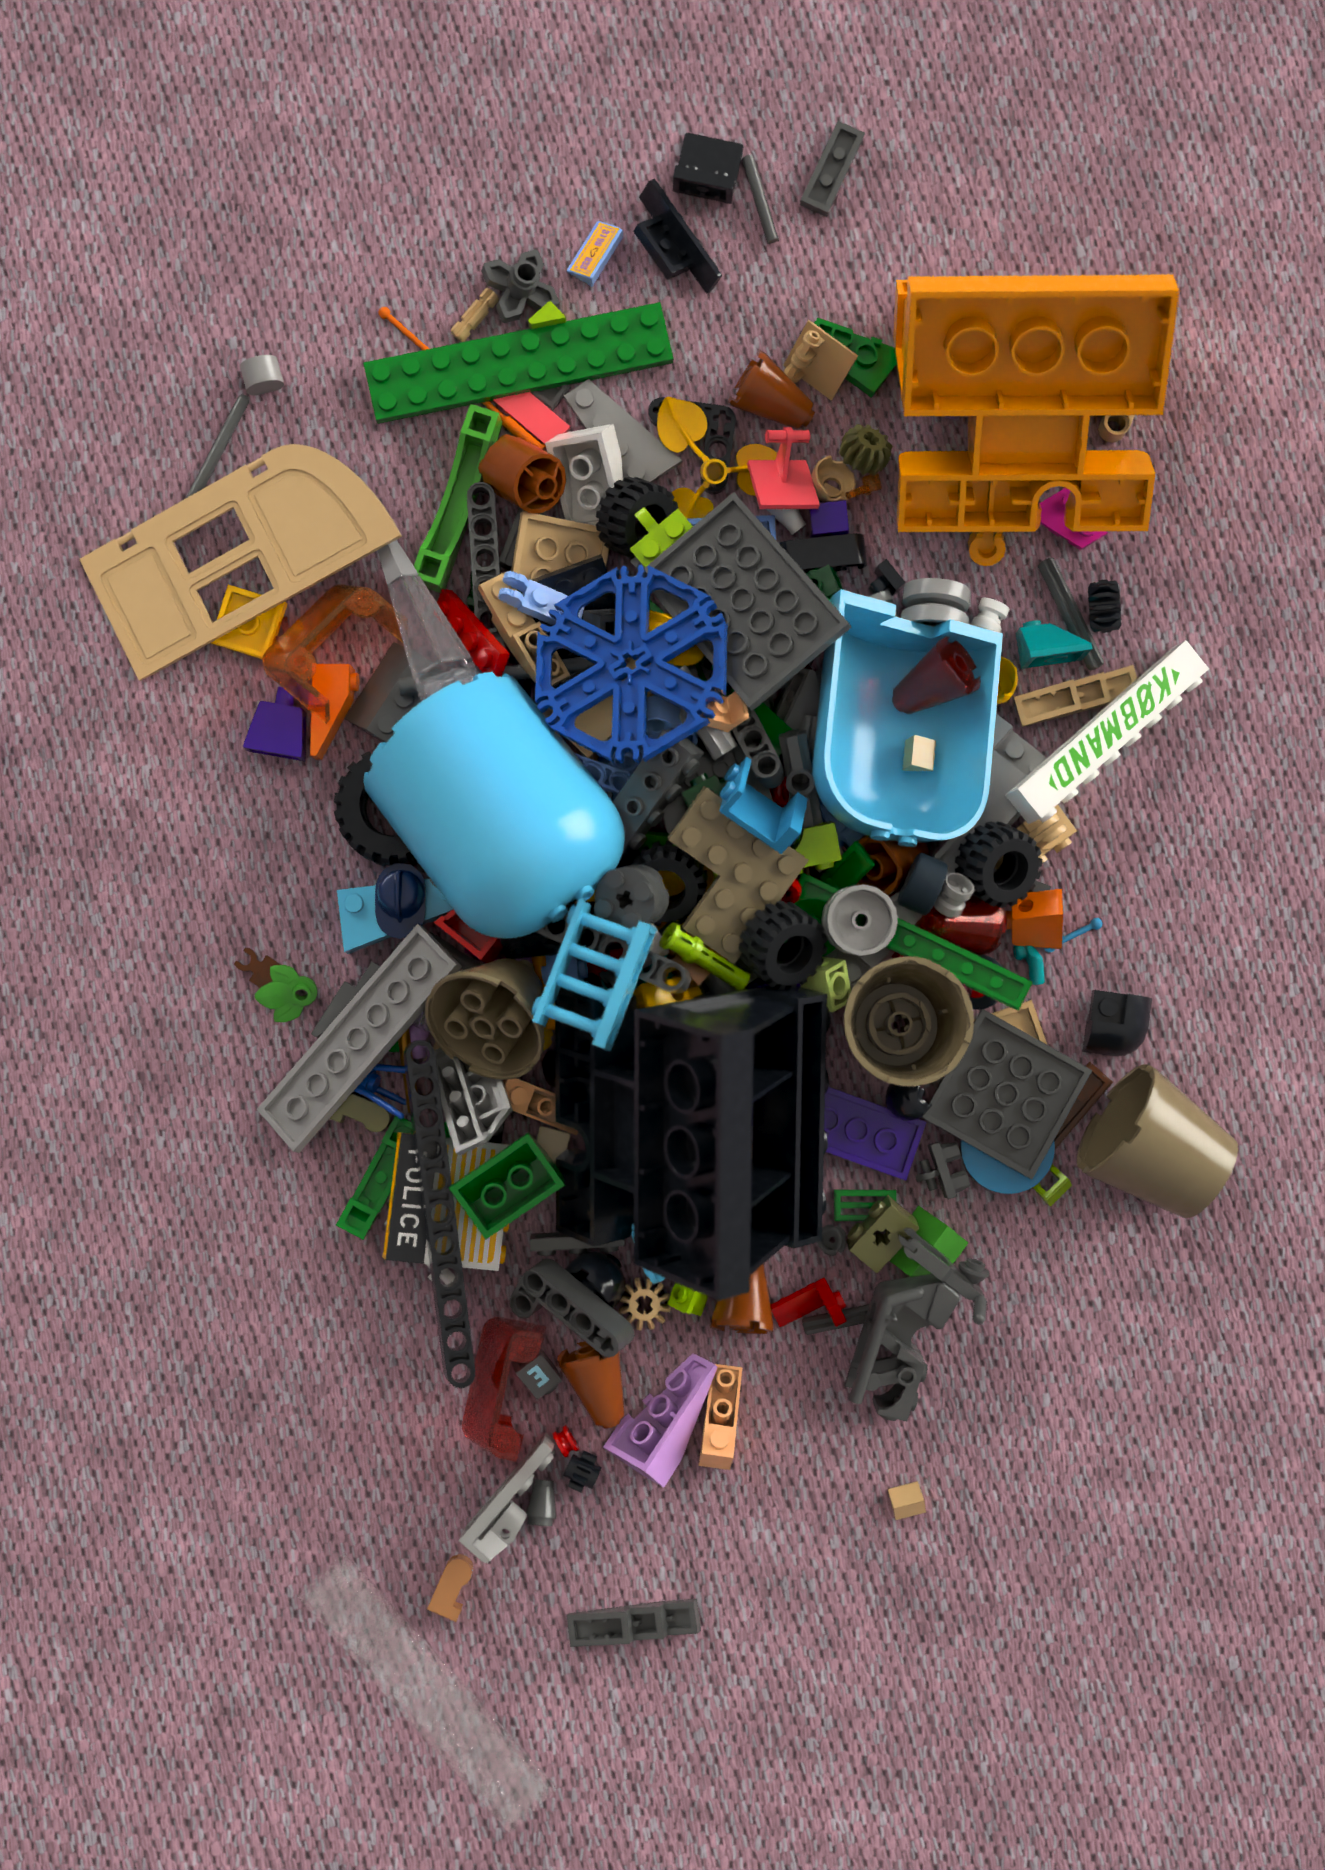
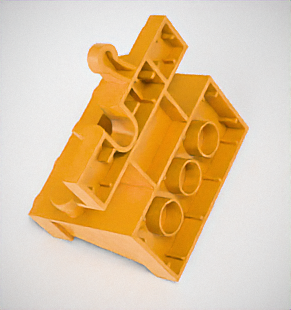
[893,275,1179,566]

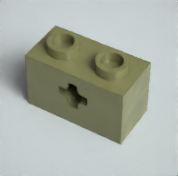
[847,1195,919,1274]

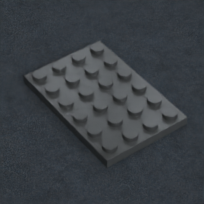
[644,492,852,711]

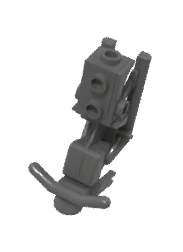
[845,1228,989,1422]

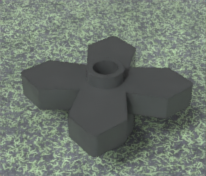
[481,249,559,323]

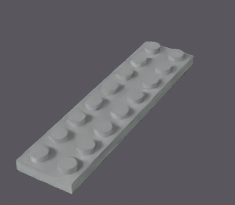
[257,924,462,1153]

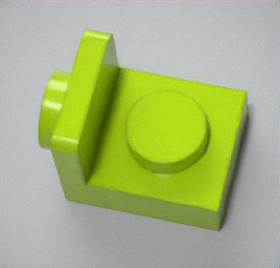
[667,1282,709,1316]

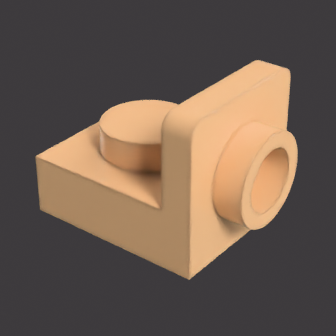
[700,692,749,732]

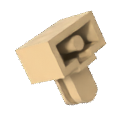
[1016,804,1077,863]

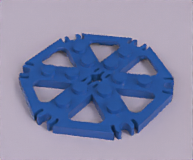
[535,565,727,764]

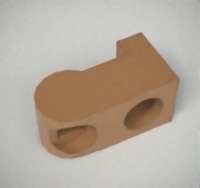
[427,1554,473,1622]

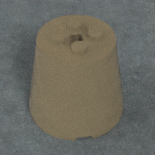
[844,956,974,1086]
[1077,1064,1238,1218]

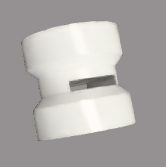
[971,597,1010,633]

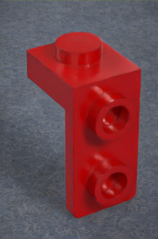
[770,1277,847,1327]

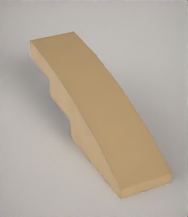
[1014,665,1137,727]

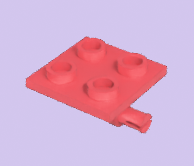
[747,427,820,509]

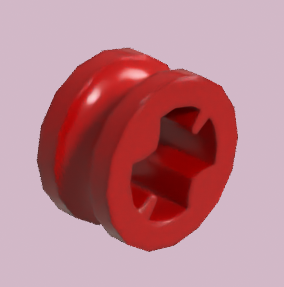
[552,1425,580,1458]

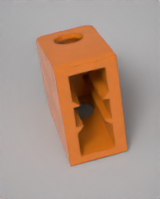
[992,889,1063,949]

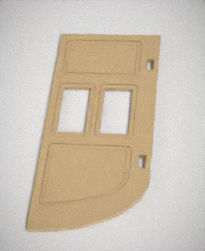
[79,444,402,681]

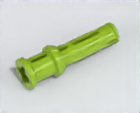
[659,923,750,991]

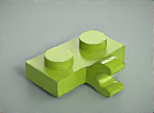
[630,507,693,567]

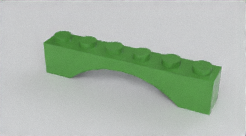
[411,404,502,593]

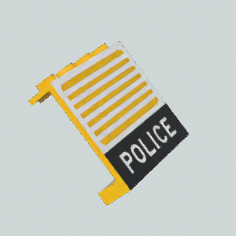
[383,1132,510,1271]

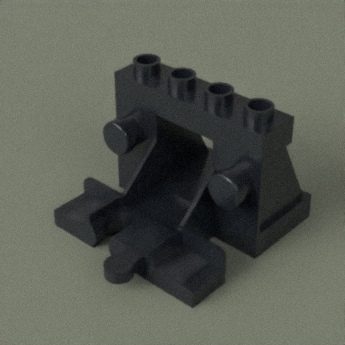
[542,985,831,1301]

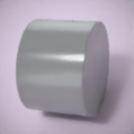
[240,355,284,396]

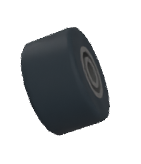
[897,853,948,916]

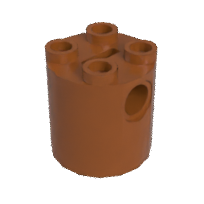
[478,434,566,514]

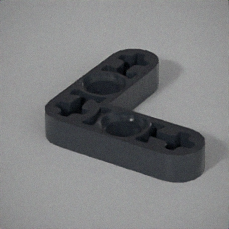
[648,397,736,494]

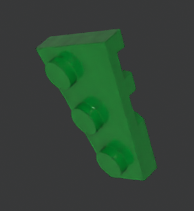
[814,318,897,398]

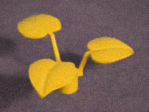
[657,396,777,519]

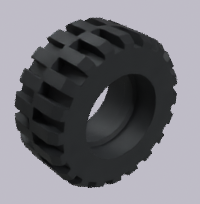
[334,751,419,866]

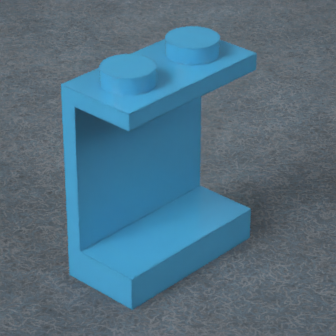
[719,756,808,854]

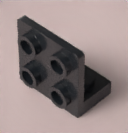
[673,133,744,204]

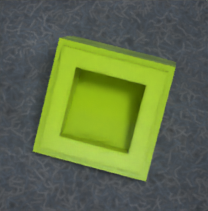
[528,301,566,329]
[1032,1164,1072,1207]

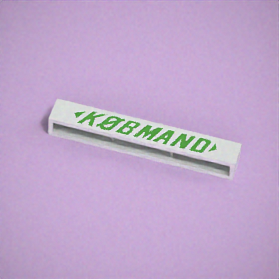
[1005,640,1209,824]

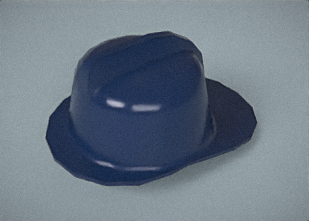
[375,863,426,939]

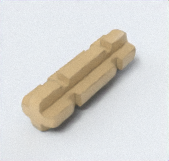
[451,288,499,342]

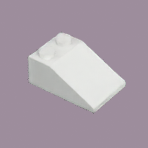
[545,424,623,526]

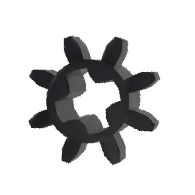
[563,1450,602,1493]

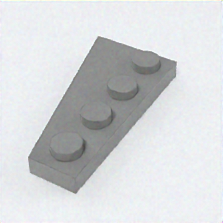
[564,379,682,483]

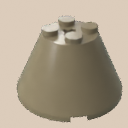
[425,958,544,1080]

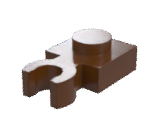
[234,948,281,988]

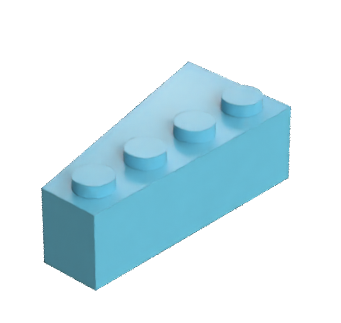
[337,878,453,954]

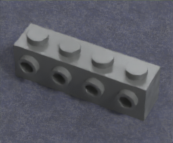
[613,729,704,853]

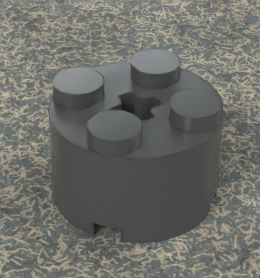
[594,864,669,929]

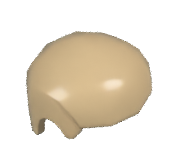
[811,456,856,502]

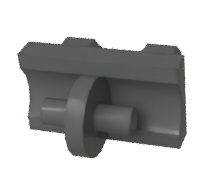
[915,1142,971,1200]

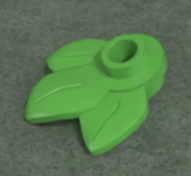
[254,965,317,1022]

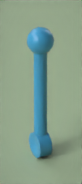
[1044,918,1103,953]

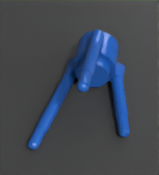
[354,1064,407,1119]

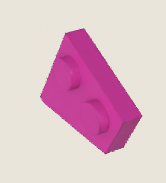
[1040,488,1108,550]

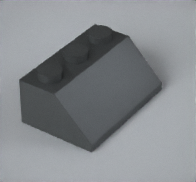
[344,642,445,742]

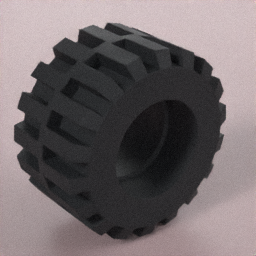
[596,477,678,559]
[955,821,1042,908]
[632,840,707,927]
[739,901,828,990]

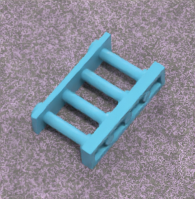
[532,899,657,1051]

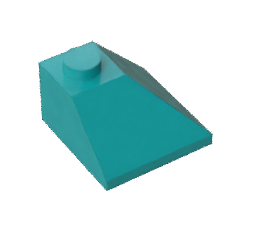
[1015,620,1092,669]

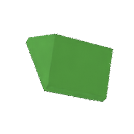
[890,1205,968,1277]

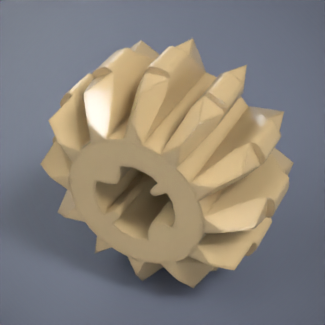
[619,1277,671,1330]

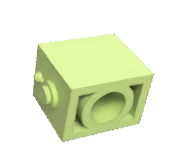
[800,957,851,1012]

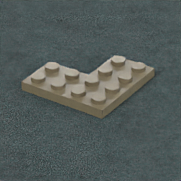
[667,786,809,964]

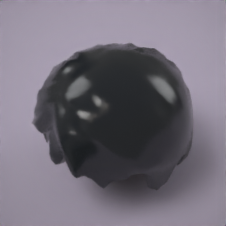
[885,1084,932,1121]

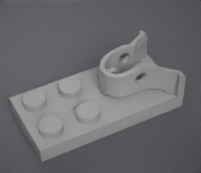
[459,1433,555,1563]

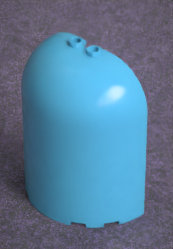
[812,589,1003,847]
[364,672,625,938]

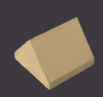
[902,735,936,771]
[887,1481,926,1520]

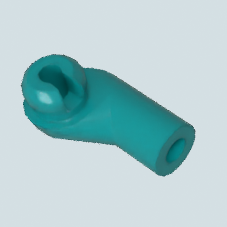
[1013,945,1045,985]

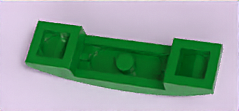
[336,1116,413,1240]

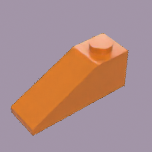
[310,664,360,760]

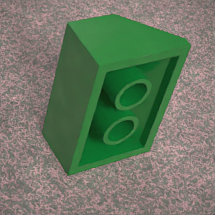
[449,1133,565,1239]

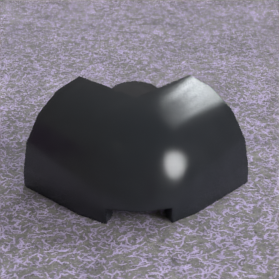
[1082,990,1152,1056]

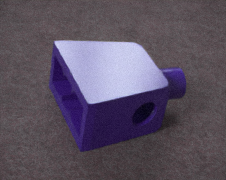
[243,687,307,762]

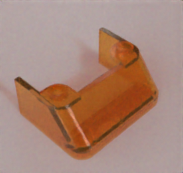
[263,584,410,724]

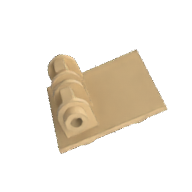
[783,320,858,401]

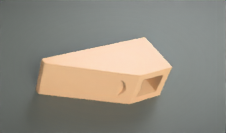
[503,1078,578,1135]
[699,1364,743,1470]

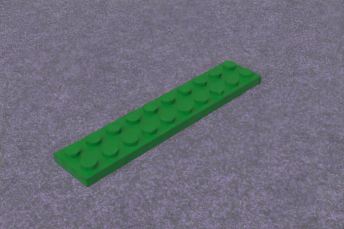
[363,302,674,424]

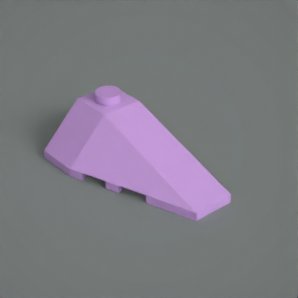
[603,1353,717,1488]

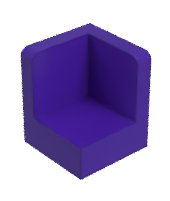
[809,500,849,538]

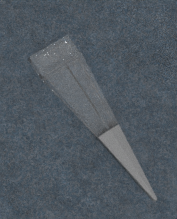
[378,540,478,702]

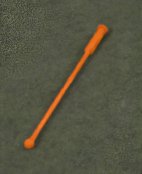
[378,307,547,451]

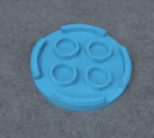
[960,1140,1055,1194]

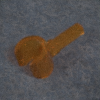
[845,474,882,499]

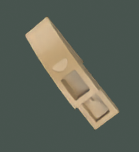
[478,572,571,686]

